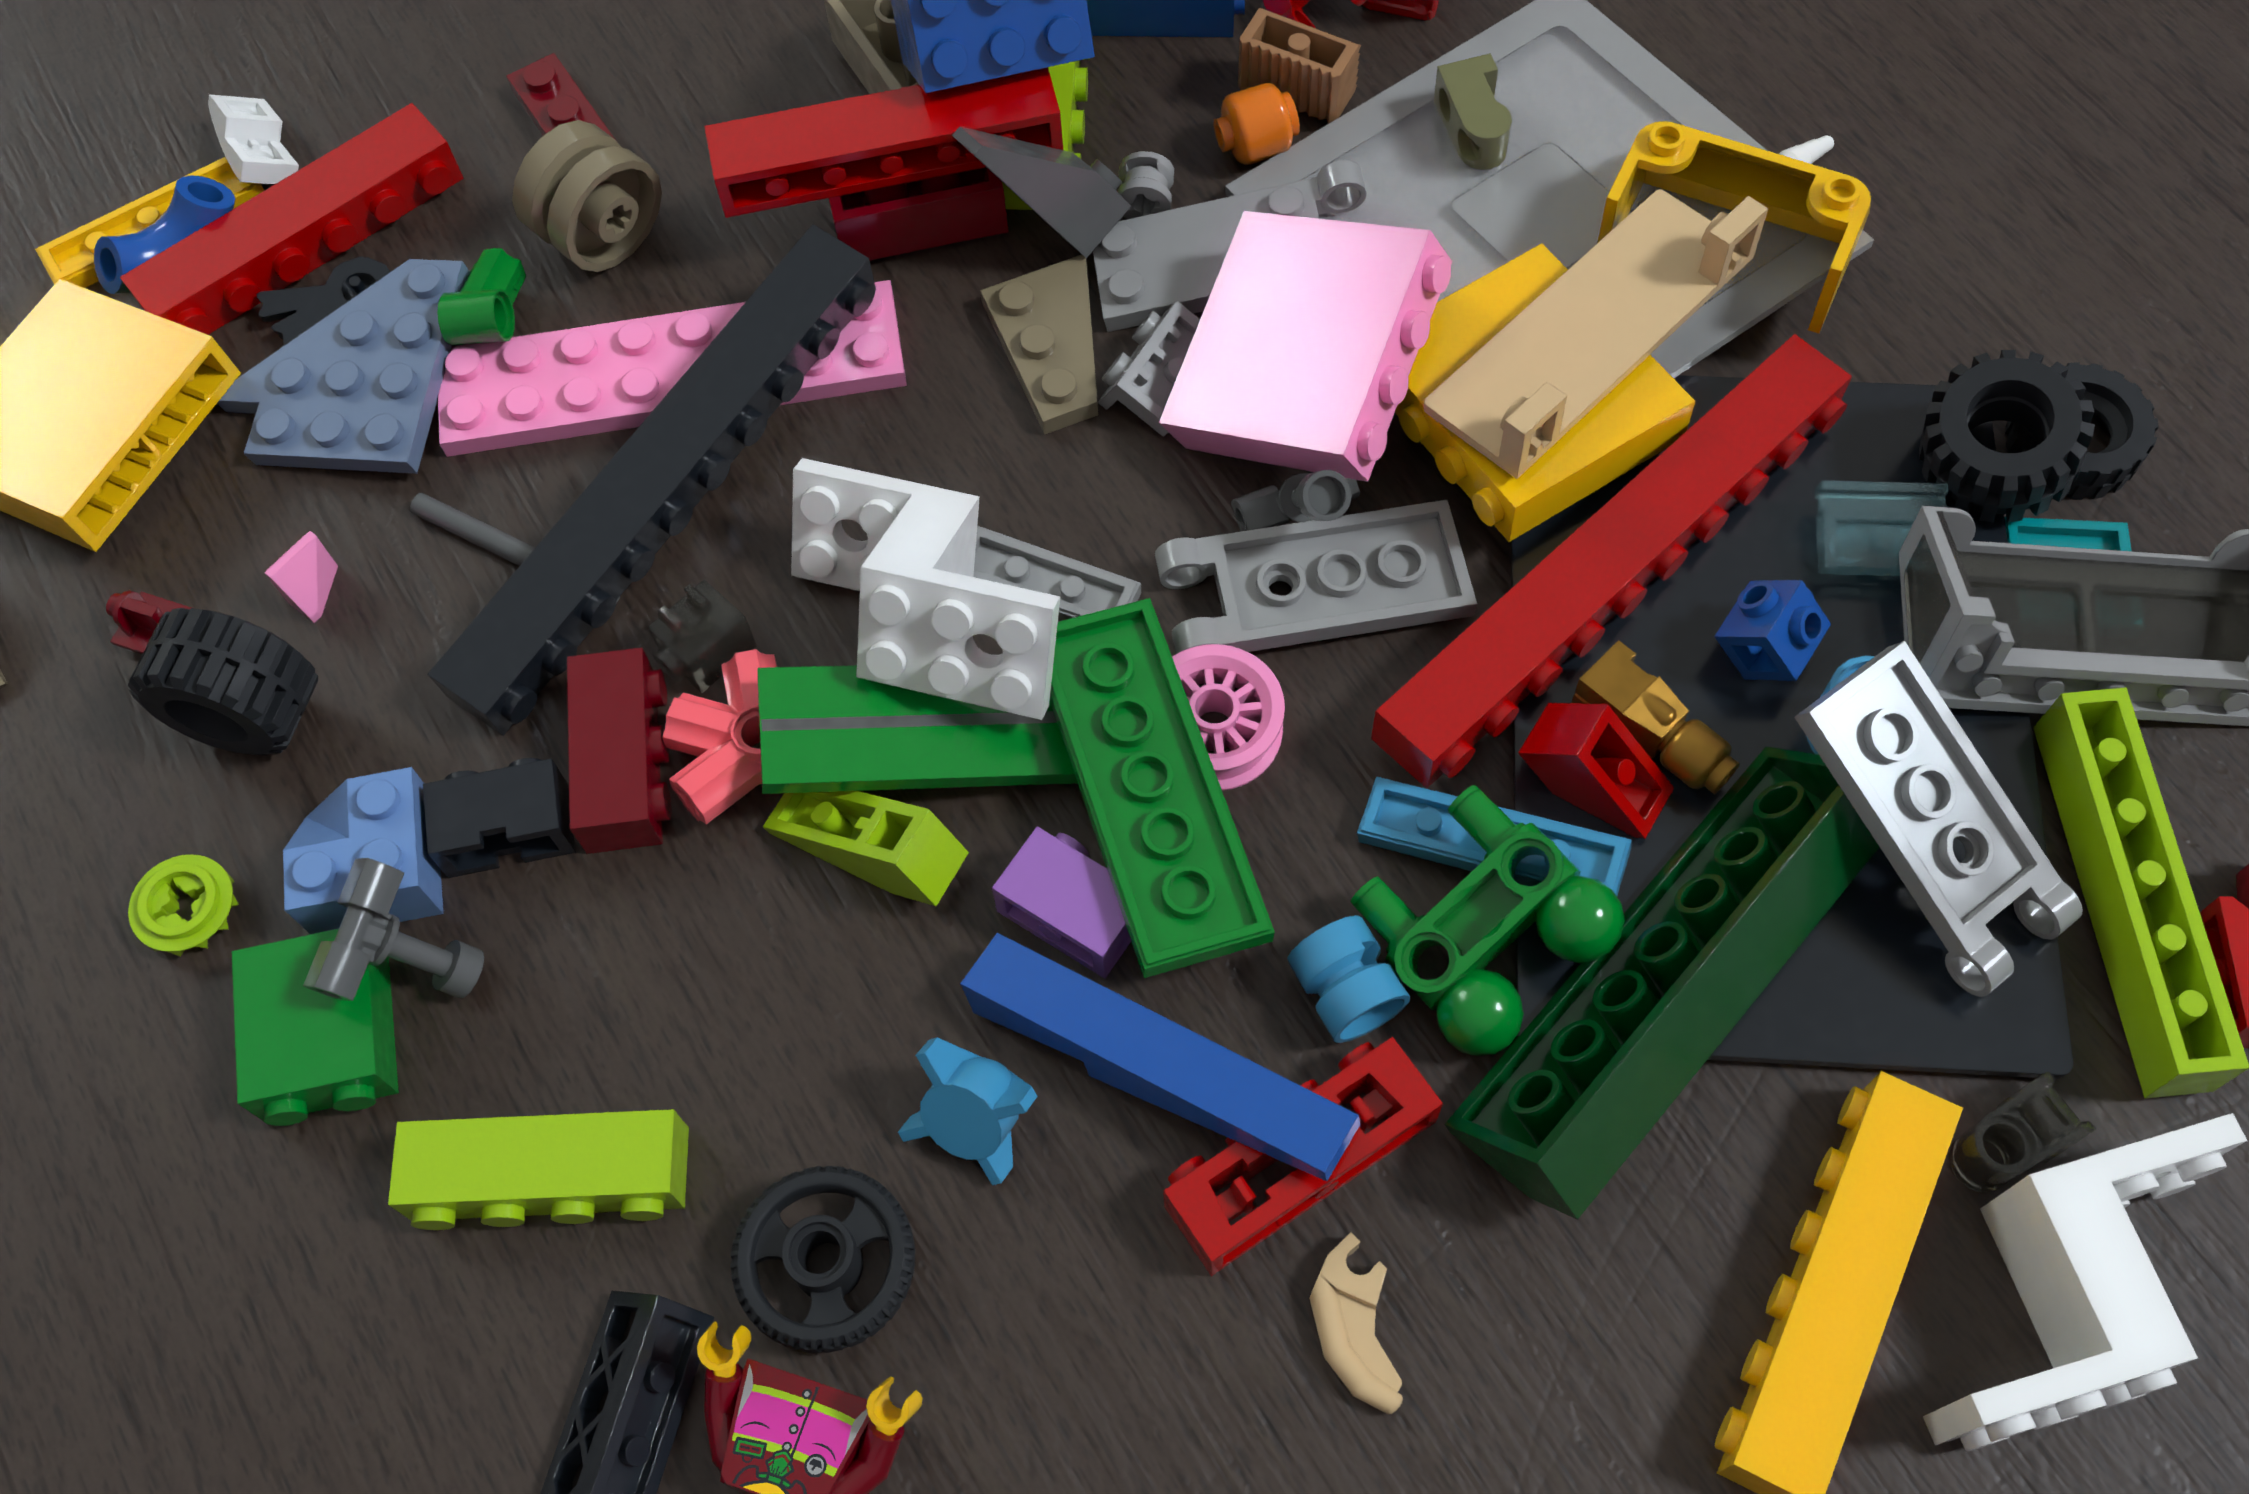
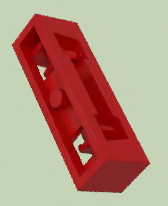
[1163,1037,1443,1276]

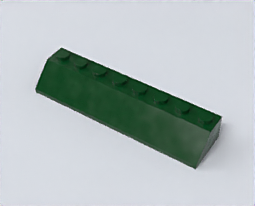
[1444,746,1879,1220]

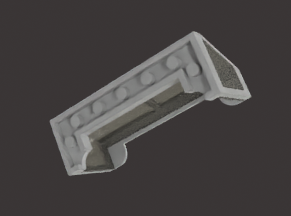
[1899,506,2249,726]

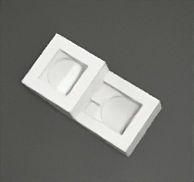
[208,95,299,184]

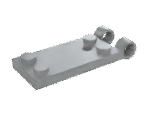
[1093,160,1367,332]
[1155,499,1477,654]
[1794,641,2083,997]

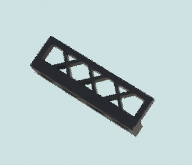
[540,1290,715,1494]

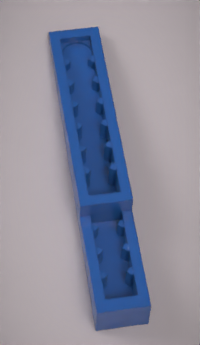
[960,933,1361,1181]

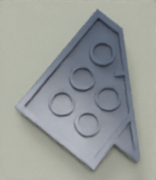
[217,259,470,474]

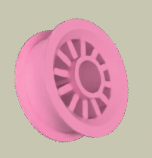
[1172,644,1285,791]

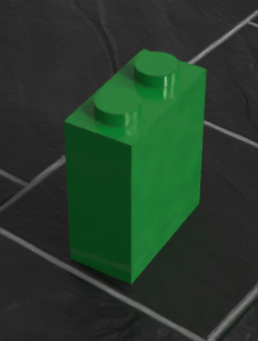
[232,929,399,1126]

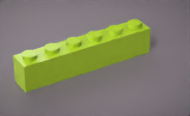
[2033,687,2249,1098]

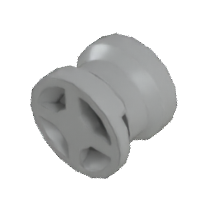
[1117,151,1174,219]

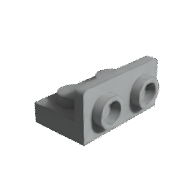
[1098,301,1200,437]

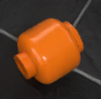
[1214,83,1300,165]

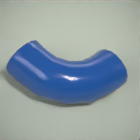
[94,175,235,294]

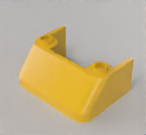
[1597,121,1871,334]

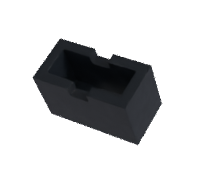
[423,758,576,878]

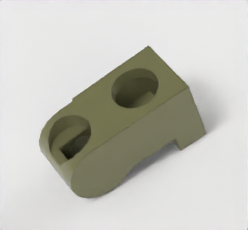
[1434,53,1512,170]

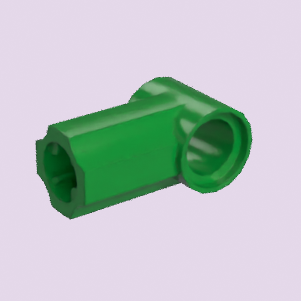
[437,248,527,345]

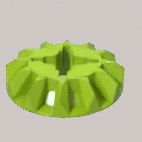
[128,854,239,957]

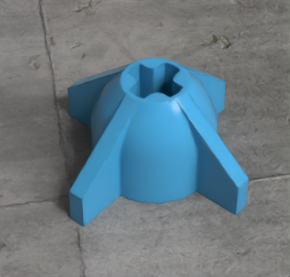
[898,1037,1038,1185]

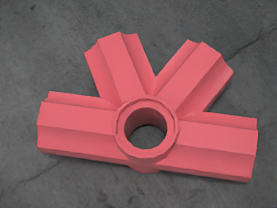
[662,649,777,825]

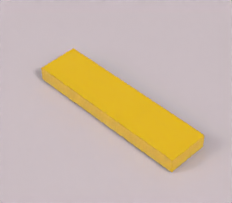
[35,157,265,288]

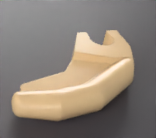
[1309,1232,1403,1414]

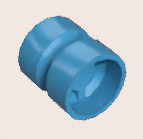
[1287,915,1410,1043]

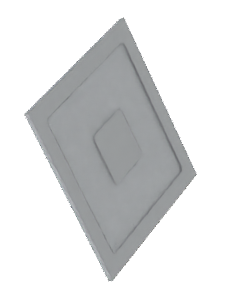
[1225,0,1874,378]

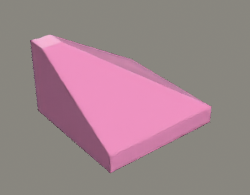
[265,531,338,623]

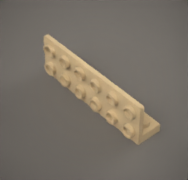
[1423,189,1768,479]

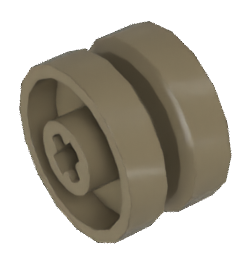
[512,120,662,272]

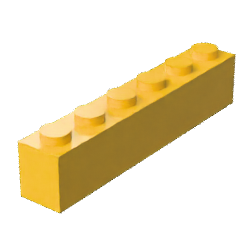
[1715,1071,1963,1494]

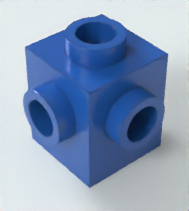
[1714,580,1831,681]

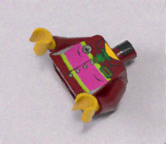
[697,1321,923,1494]

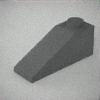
[952,127,1131,258]

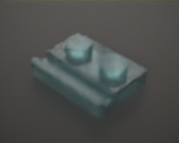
[1815,481,1948,576]

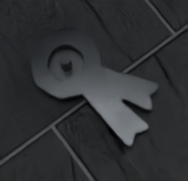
[256,256,391,345]

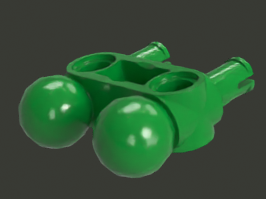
[1350,785,1625,1056]

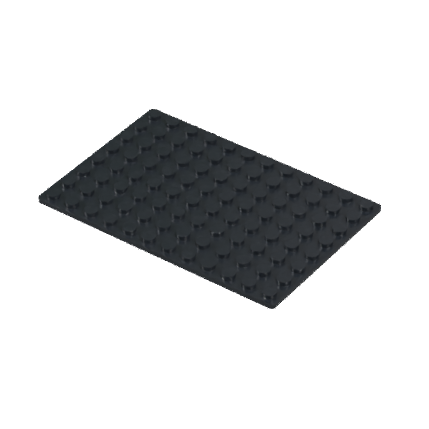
[1511,375,2073,1079]

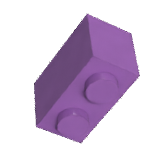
[992,826,1131,979]

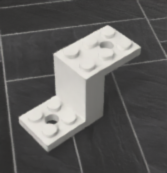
[791,458,1060,720]
[1923,1113,2247,1452]

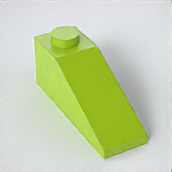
[763,791,969,906]

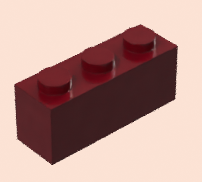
[567,647,672,854]

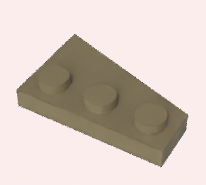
[980,255,1098,435]

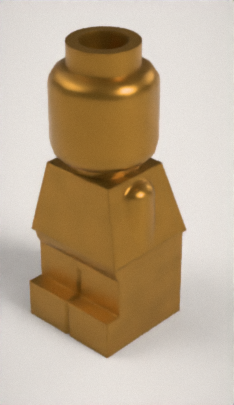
[1571,640,1740,794]

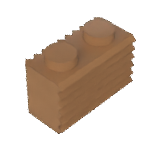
[1238,8,1361,124]

